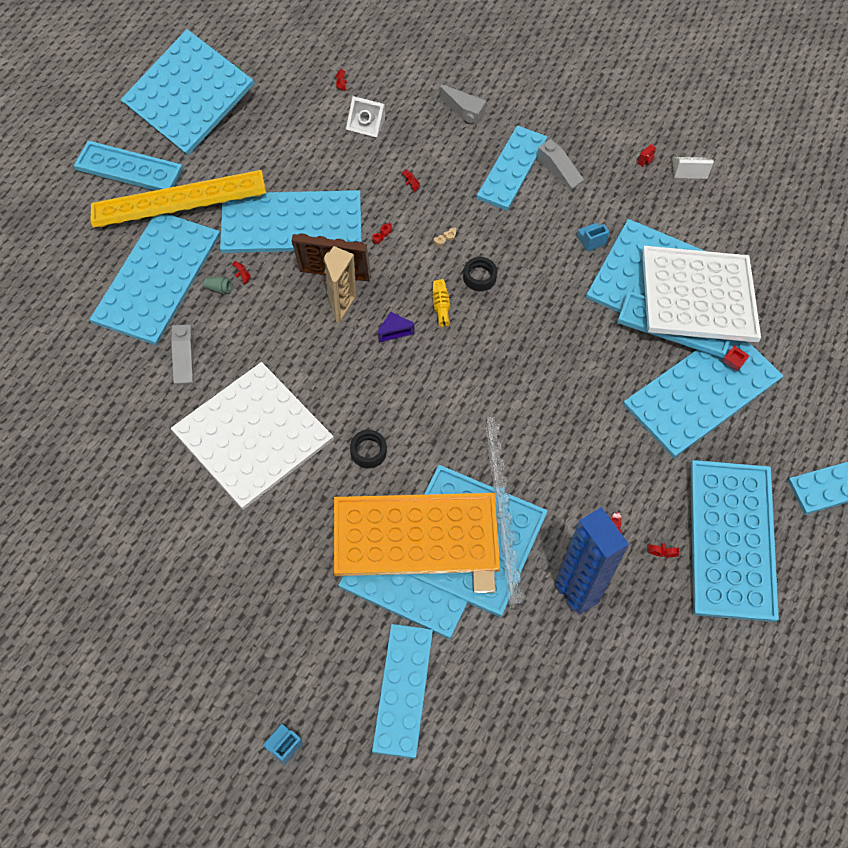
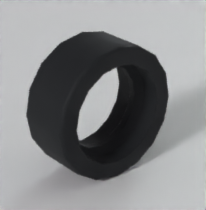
[463,257,497,292]
[350,430,387,469]

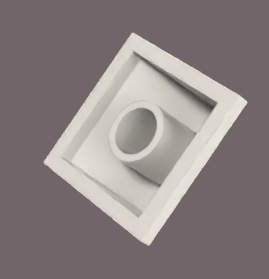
[346,96,385,137]
[672,157,714,179]

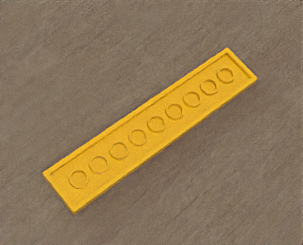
[91,170,266,227]

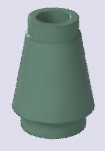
[204,277,232,294]

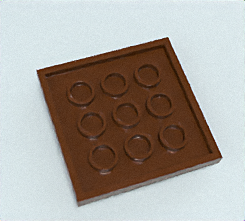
[291,233,371,282]

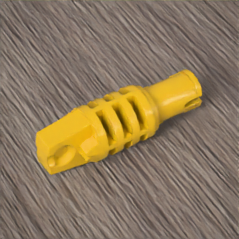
[432,279,450,327]

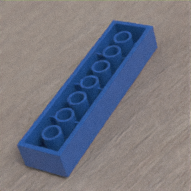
[555,507,629,615]

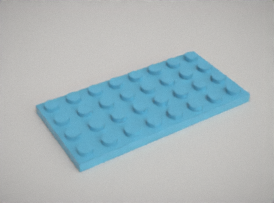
[220,190,361,253]
[90,213,221,346]
[623,340,783,458]
[690,460,779,622]

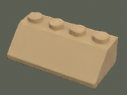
[324,246,356,323]

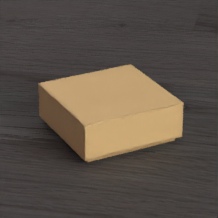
[473,571,495,593]

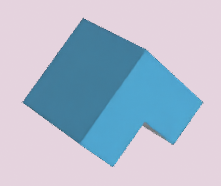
[577,223,609,252]
[263,724,303,766]

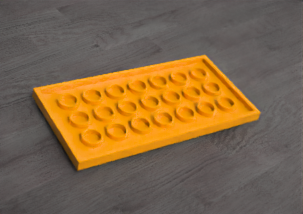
[334,493,500,576]

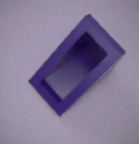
[378,312,414,343]

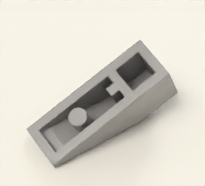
[440,85,486,125]
[536,139,584,190]
[171,325,194,385]

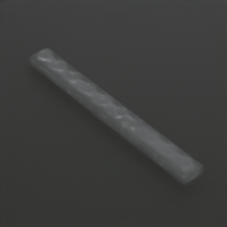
[485,416,523,610]

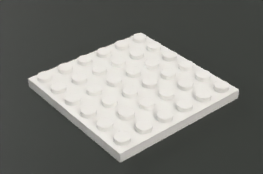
[642,246,761,342]
[171,362,334,510]

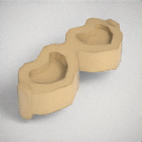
[433,227,457,246]

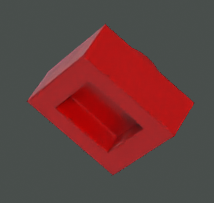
[637,144,656,167]
[722,346,750,371]

